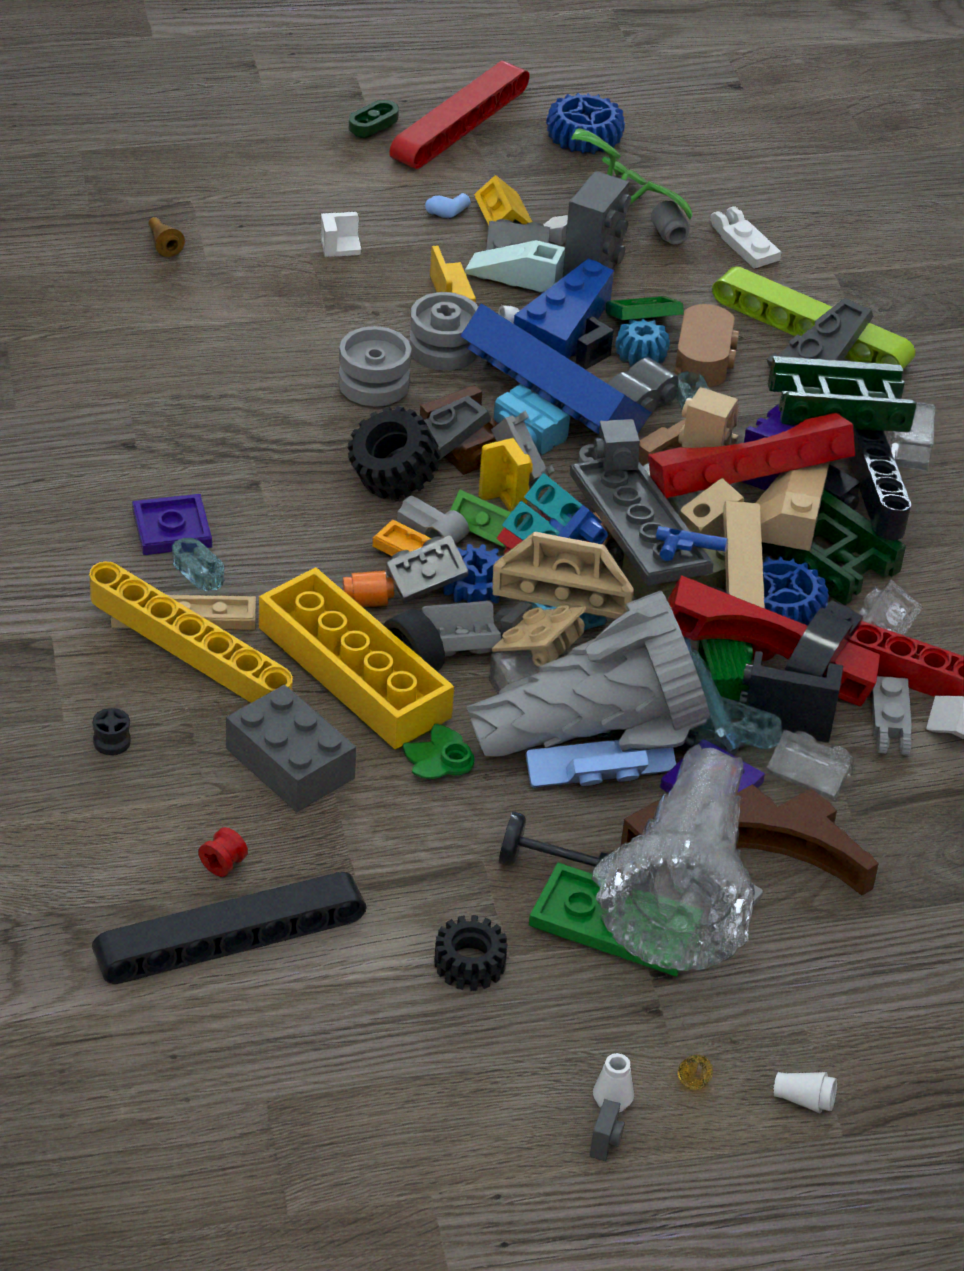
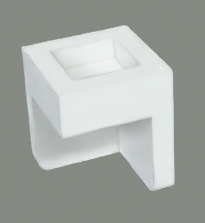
[321,212,361,257]
[926,696,964,739]

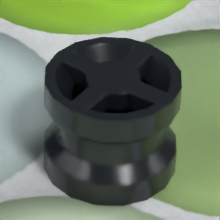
[92,708,131,755]

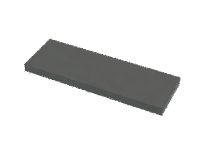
[570,459,714,586]

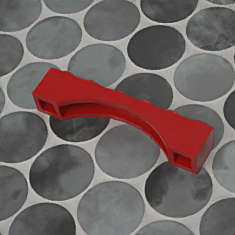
[648,413,855,498]
[668,575,880,707]

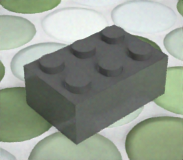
[563,171,631,277]
[226,684,356,812]

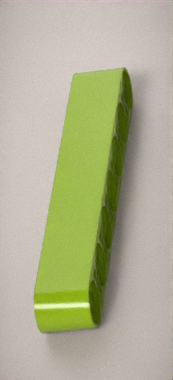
[712,266,916,369]

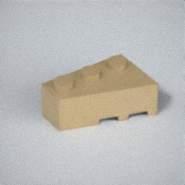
[678,387,738,491]

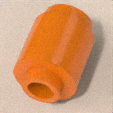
[343,571,394,608]

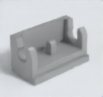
[491,411,555,486]

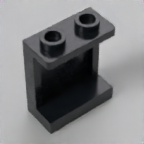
[738,651,843,743]

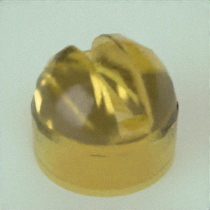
[678,1054,714,1090]

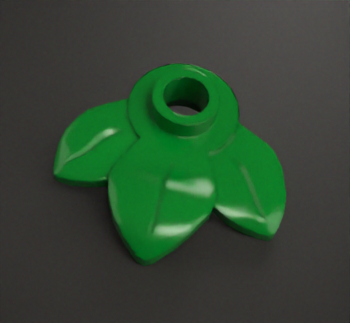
[403,724,475,779]

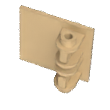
[492,605,587,667]

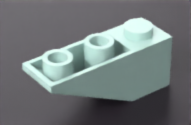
[465,240,565,293]

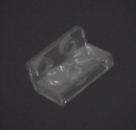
[857,580,923,635]
[767,730,855,801]

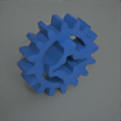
[444,544,504,604]

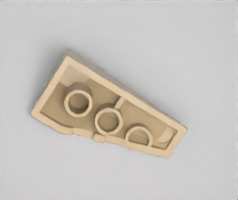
[755,462,830,551]

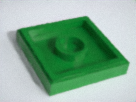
[606,296,684,320]

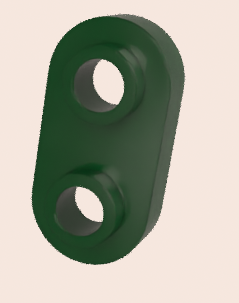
[348,100,399,138]

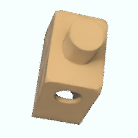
[679,478,744,537]

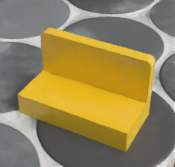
[474,175,532,225]
[430,246,476,303]

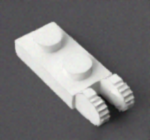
[711,206,781,269]

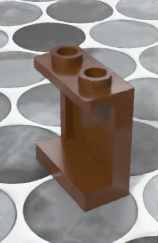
[420,385,499,475]

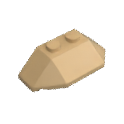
[493,532,634,619]

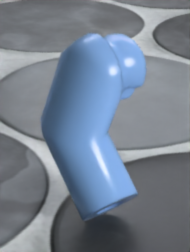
[425,193,471,219]

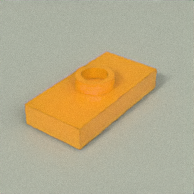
[372,520,432,556]

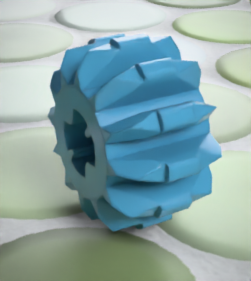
[615,318,670,367]

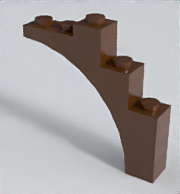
[621,780,879,895]

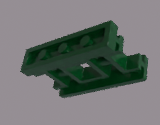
[768,356,916,432]
[762,490,906,605]

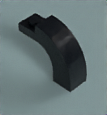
[785,600,863,678]

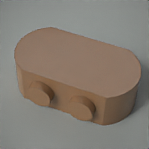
[675,304,739,387]

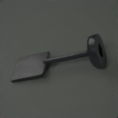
[499,811,657,894]

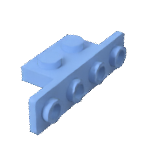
[525,740,676,788]

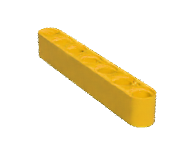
[89,561,293,703]

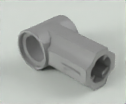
[397,495,469,544]

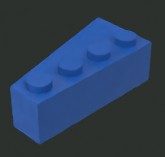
[514,258,614,359]

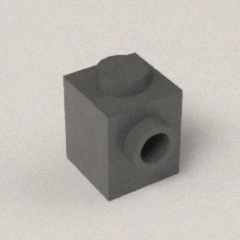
[594,419,640,471]

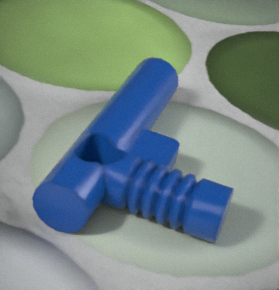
[656,526,728,561]

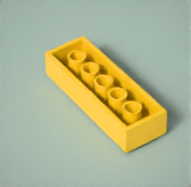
[259,567,454,750]

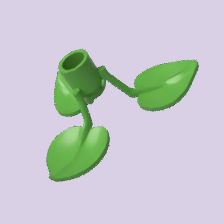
[572,128,693,220]

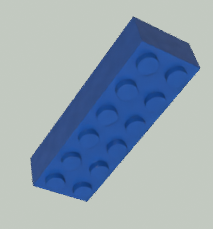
[461,303,652,434]

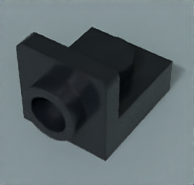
[575,316,614,370]

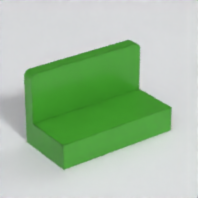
[450,489,524,548]

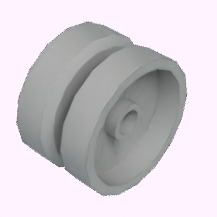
[409,292,478,371]
[338,326,412,407]

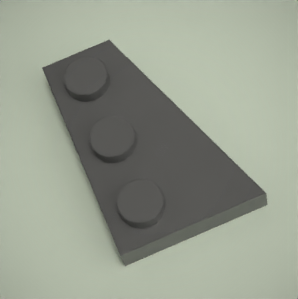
[766,298,874,366]
[387,396,491,461]

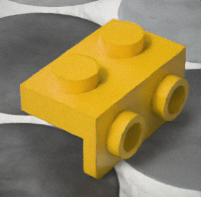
[478,438,533,515]

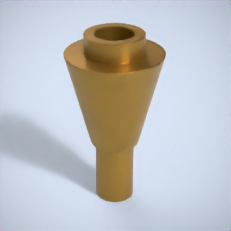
[148,217,185,257]

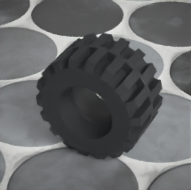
[347,406,441,500]

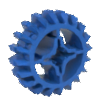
[546,93,625,154]
[763,556,829,626]

